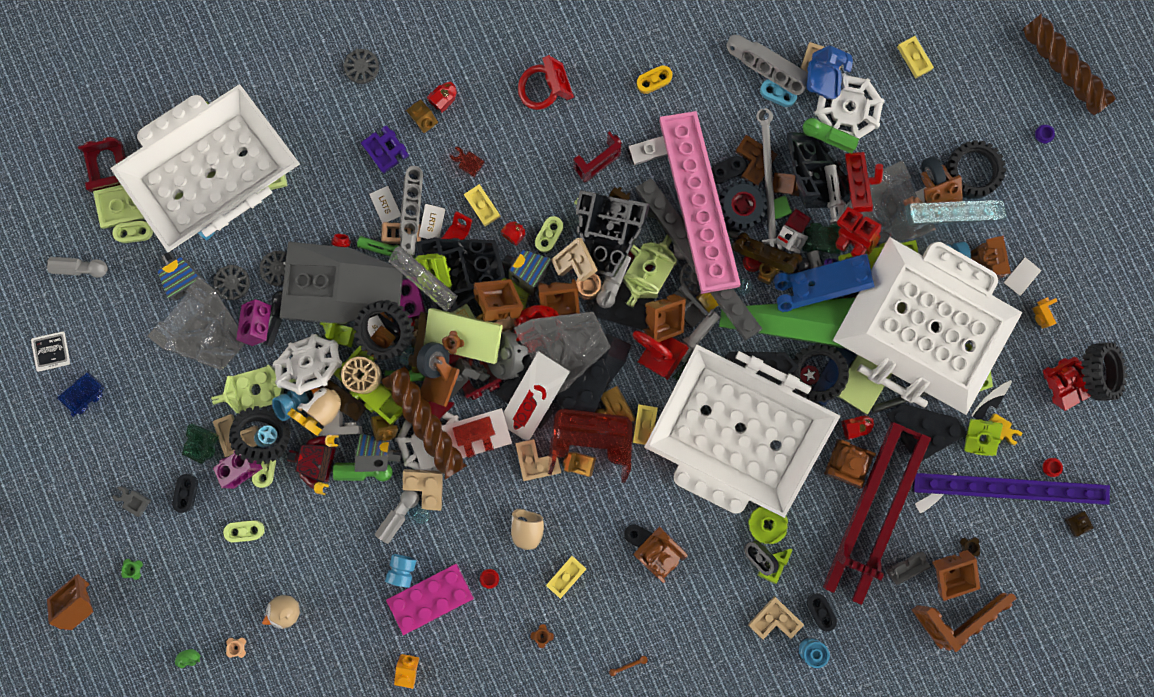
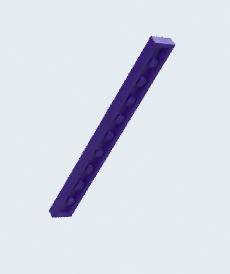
[912,473,1110,505]

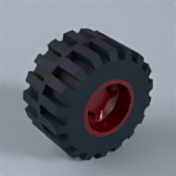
[719,180,767,232]

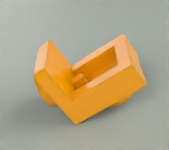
[1032,297,1058,329]
[394,654,419,689]

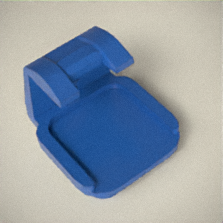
[806,45,853,100]

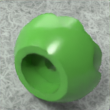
[175,649,201,669]

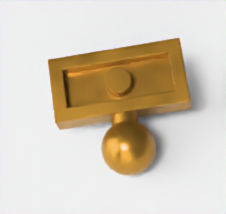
[594,385,636,429]

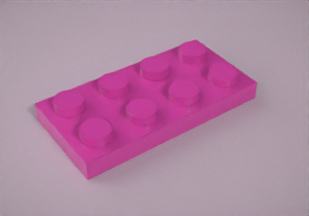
[386,563,474,635]

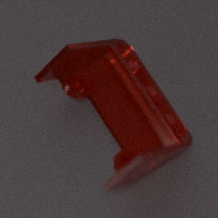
[548,409,632,483]

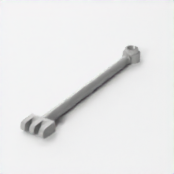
[756,108,783,251]

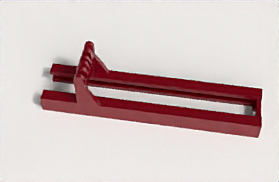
[823,422,931,605]

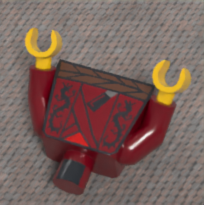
[287,435,339,495]

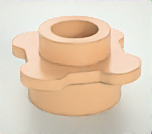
[226,638,246,658]

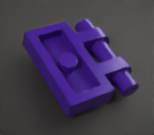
[361,125,409,174]

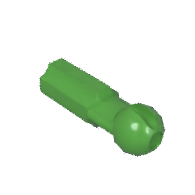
[803,118,859,154]
[333,463,393,482]

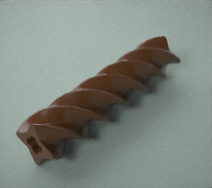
[1021,14,1116,115]
[382,366,467,480]

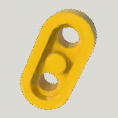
[637,65,672,94]

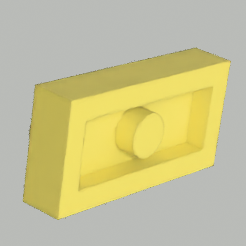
[897,36,934,79]
[464,184,501,226]
[633,405,658,445]
[546,556,586,599]

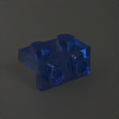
[57,371,105,417]

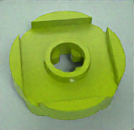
[748,506,788,544]

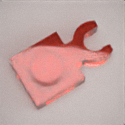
[450,146,485,178]

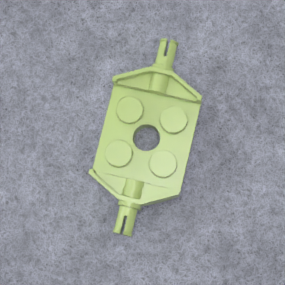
[623,235,677,307]
[211,365,296,414]

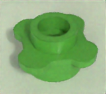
[121,559,143,580]

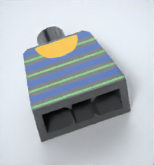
[502,250,551,296]
[158,252,206,301]
[355,434,401,472]

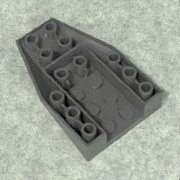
[280,242,403,324]

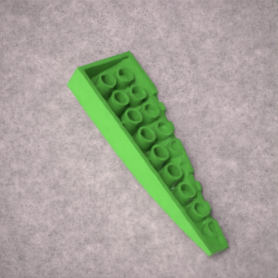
[719,298,856,349]

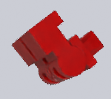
[836,207,881,257]
[1042,356,1091,411]

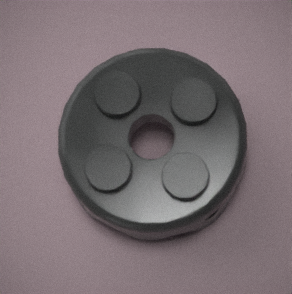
[486,330,528,380]

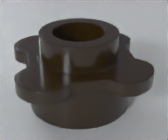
[960,537,980,557]

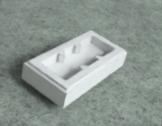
[628,136,667,165]

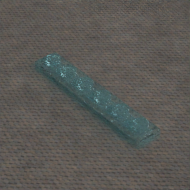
[905,200,1007,225]

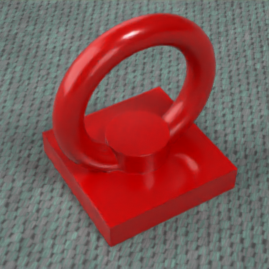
[518,55,574,110]
[632,331,689,380]

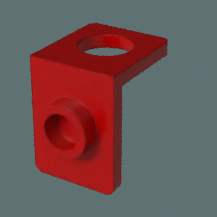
[442,211,472,240]

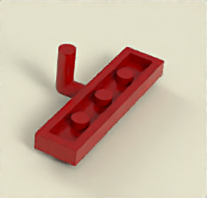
[845,152,883,212]

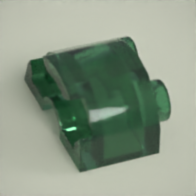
[803,223,841,254]
[182,423,219,464]

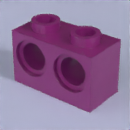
[400,277,426,320]
[236,299,271,346]
[213,450,263,489]

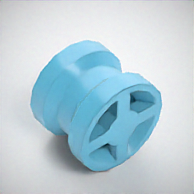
[254,425,277,448]

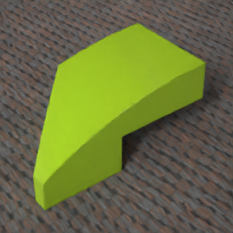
[320,323,356,347]
[758,549,792,584]

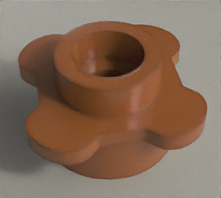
[442,331,464,354]
[531,624,554,648]

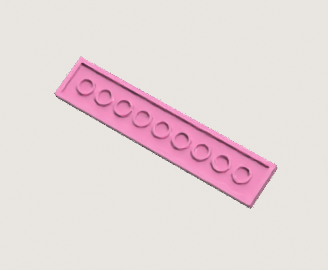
[659,111,741,294]

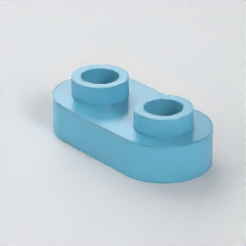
[760,79,797,107]

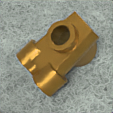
[757,263,780,285]

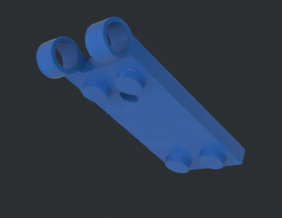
[774,254,875,312]

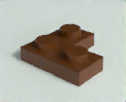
[735,135,778,186]

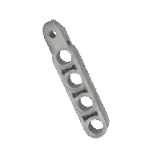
[727,35,808,95]
[399,166,423,259]

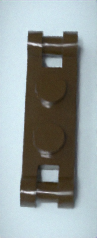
[731,232,802,273]

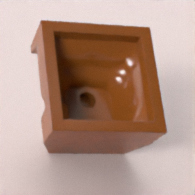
[971,236,1011,279]
[473,279,523,322]
[539,279,580,318]
[644,294,686,342]
[824,439,876,489]
[633,526,688,583]
[932,550,981,601]
[47,574,93,630]

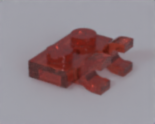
[452,416,496,458]

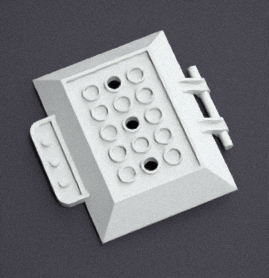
[110,84,300,252]
[833,237,1022,415]
[644,345,840,518]

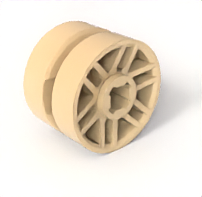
[341,357,382,394]

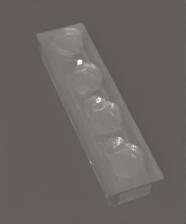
[389,246,457,311]

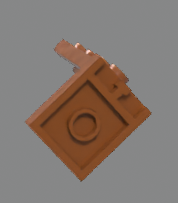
[912,593,1017,652]

